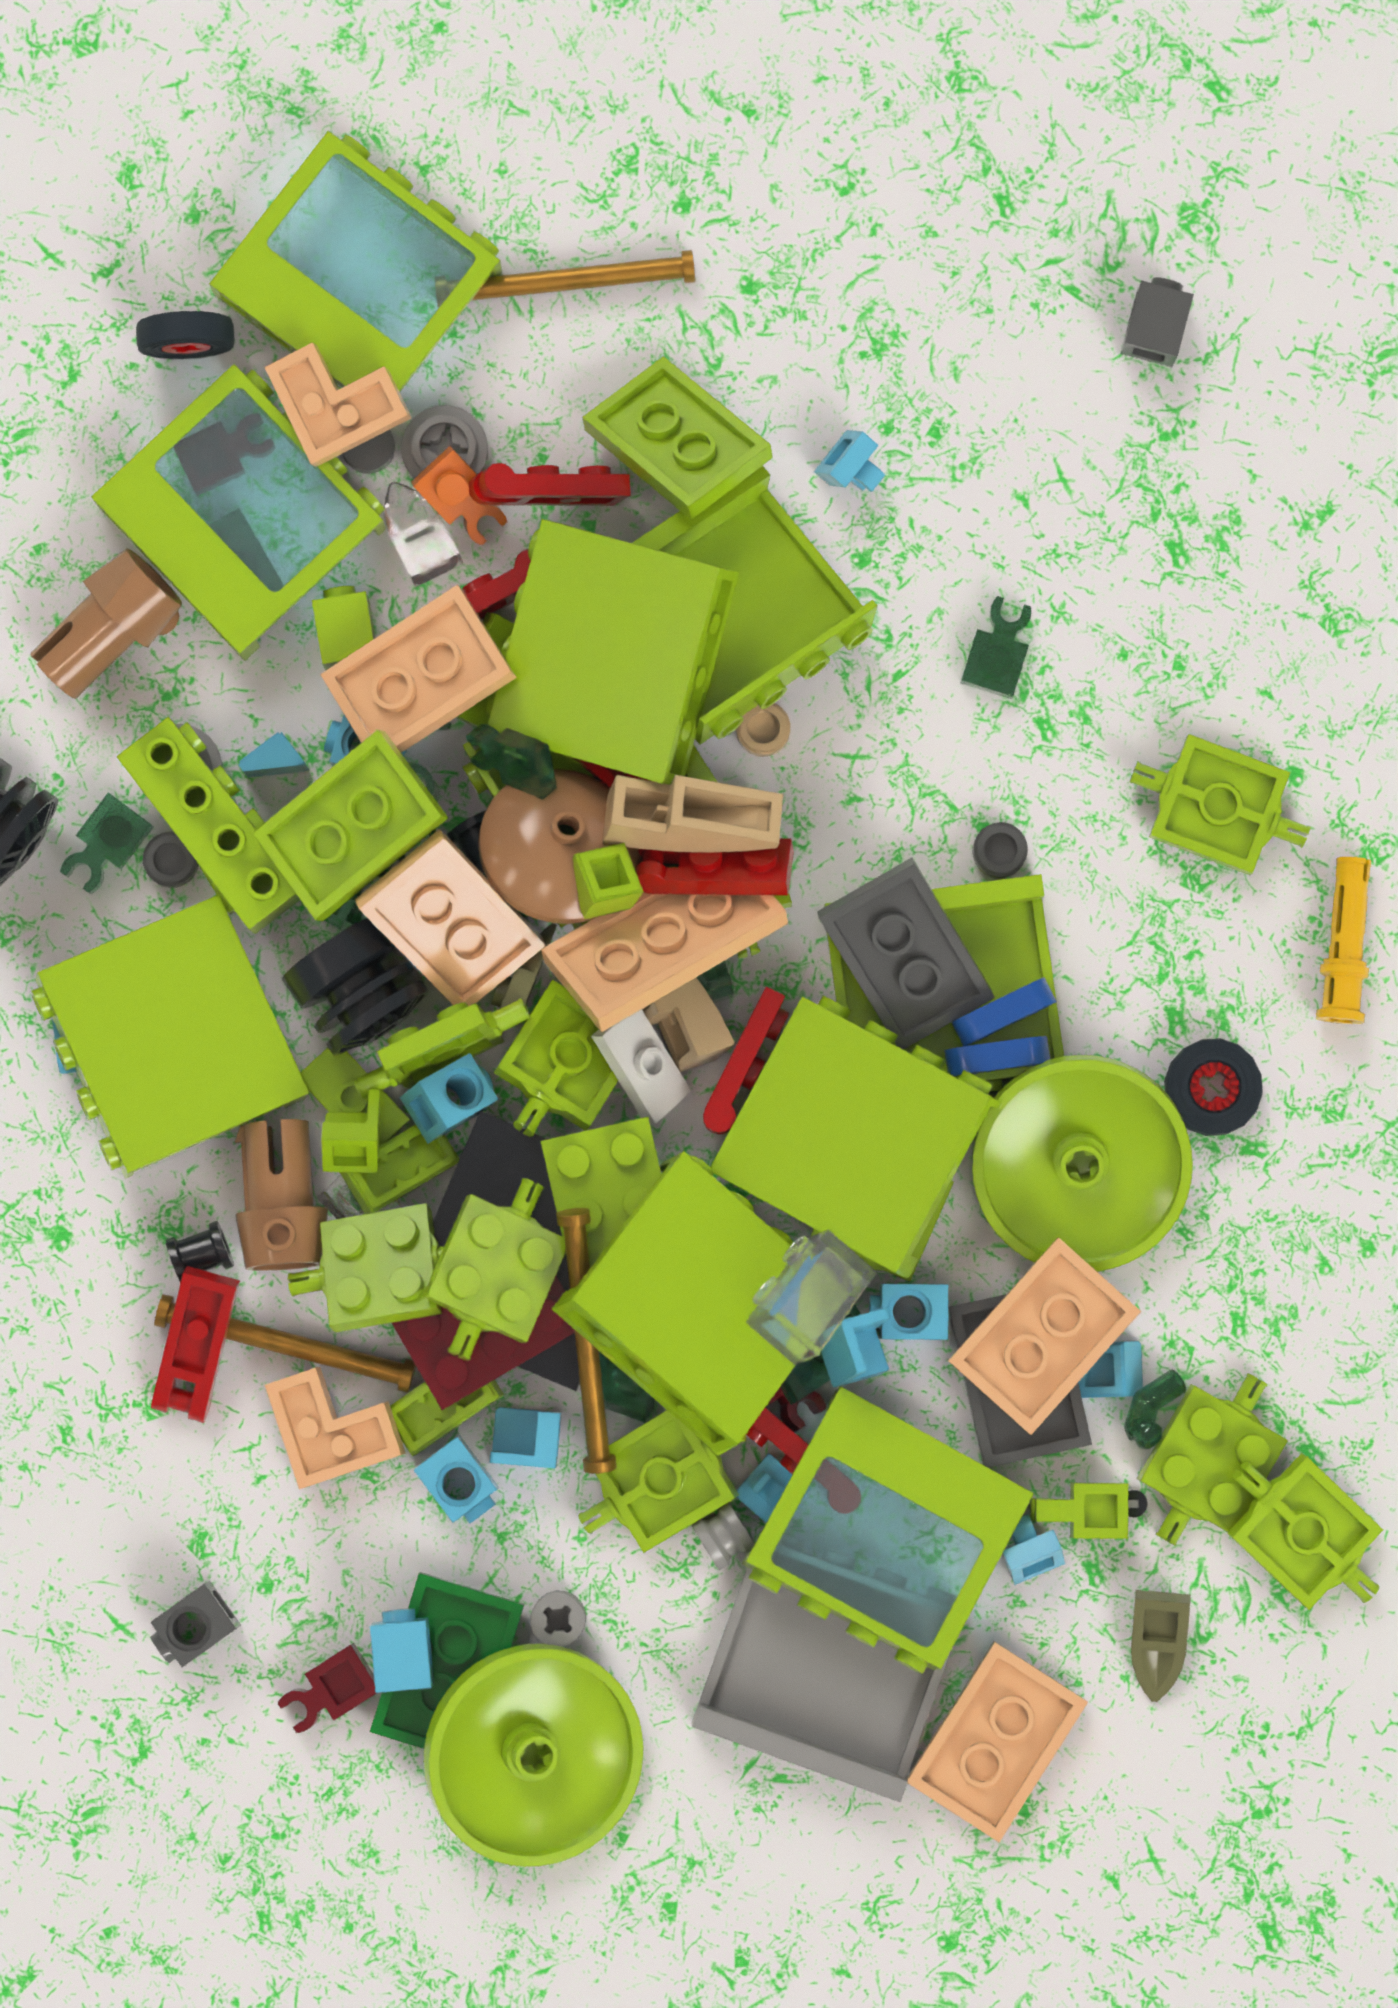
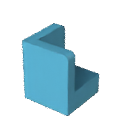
[816,1308,890,1388]
[490,1407,562,1469]

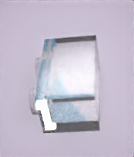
[746,1230,877,1365]

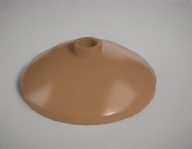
[478,769,642,924]

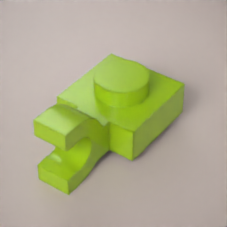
[1030,1482,1128,1539]

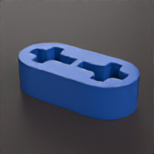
[952,977,1057,1046]
[944,1036,1051,1076]

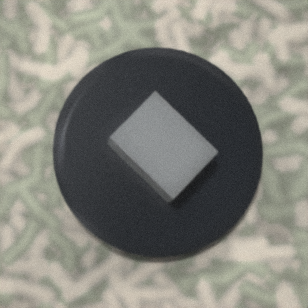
[1128,1490,1148,1517]

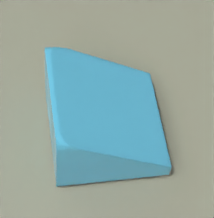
[238,732,310,778]
[1078,1341,1143,1398]

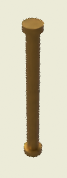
[435,250,695,309]
[556,1208,617,1474]
[154,1294,416,1393]

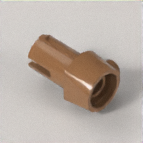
[30,548,182,699]
[234,1119,328,1271]

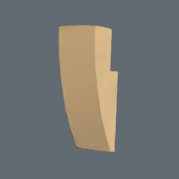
[603,775,783,853]
[642,977,735,1072]

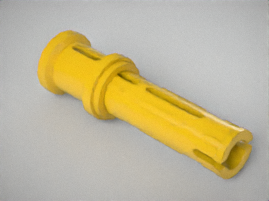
[1316,857,1371,1024]

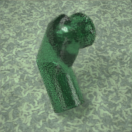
[1124,1369,1186,1449]

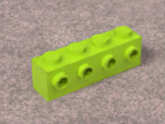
[116,716,300,934]

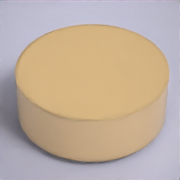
[736,703,791,757]

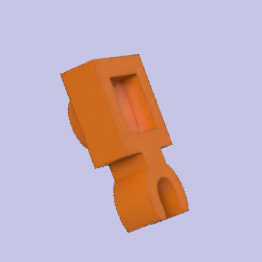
[411,445,507,545]

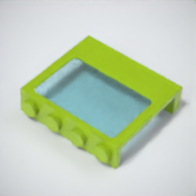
[209,131,502,392]
[91,364,386,661]
[742,1386,1034,1674]

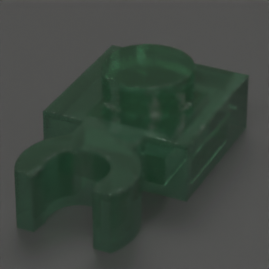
[960,596,1031,699]
[466,724,557,800]
[60,792,154,894]
[697,961,734,1003]

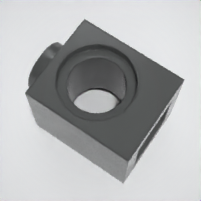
[1120,277,1194,367]
[150,1581,241,1667]

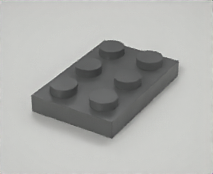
[817,857,995,1049]
[948,1294,1092,1468]

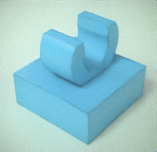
[814,430,885,492]
[737,1453,810,1523]
[1003,1514,1065,1585]

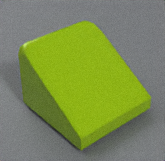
[572,843,643,919]

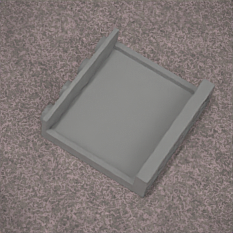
[692,1533,957,1803]

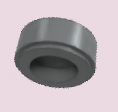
[342,430,395,474]
[972,822,1028,878]
[143,832,199,888]

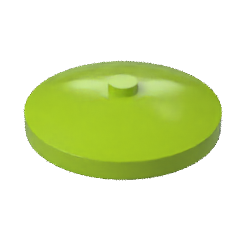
[972,1055,1193,1272]
[424,1644,644,1867]

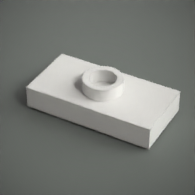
[591,1009,691,1124]

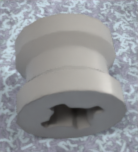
[692,1502,755,1570]
[530,1590,586,1647]

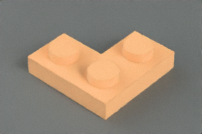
[265,342,412,467]
[265,1367,405,1489]

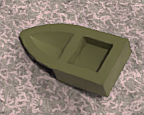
[491,923,557,1028]
[1131,1590,1191,1702]

